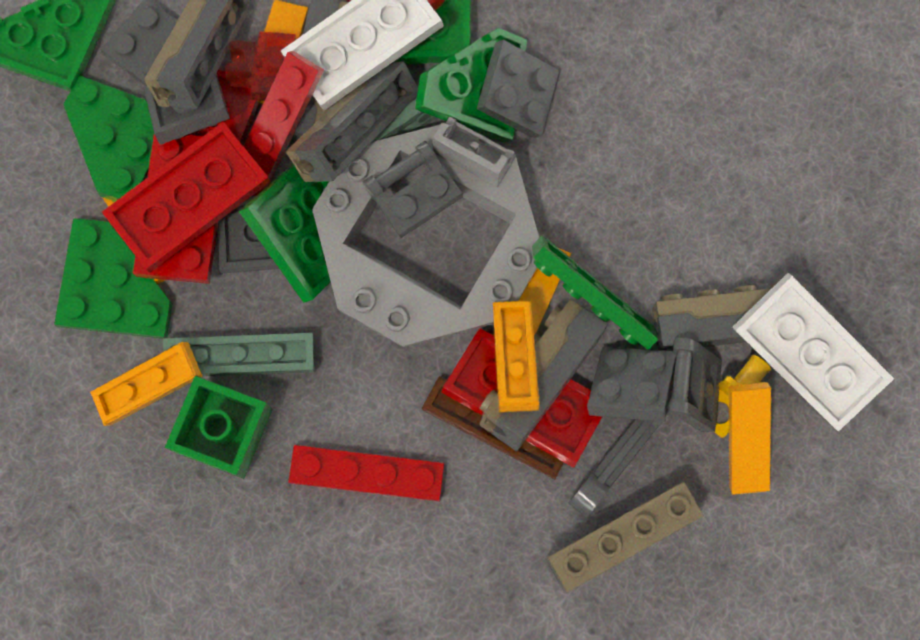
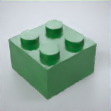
[165,376,273,479]

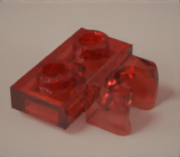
[225,31,296,101]

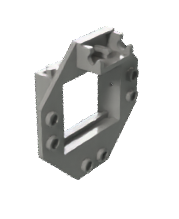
[312,117,539,348]

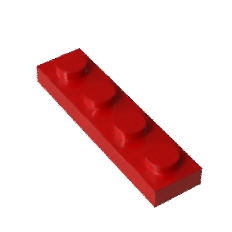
[244,51,324,196]
[288,445,444,502]

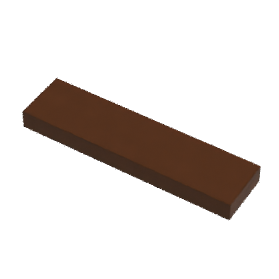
[421,376,564,480]

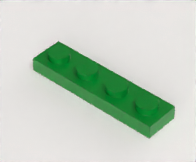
[532,235,658,350]

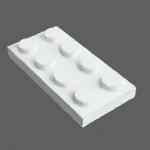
[281,0,444,111]
[732,273,894,432]

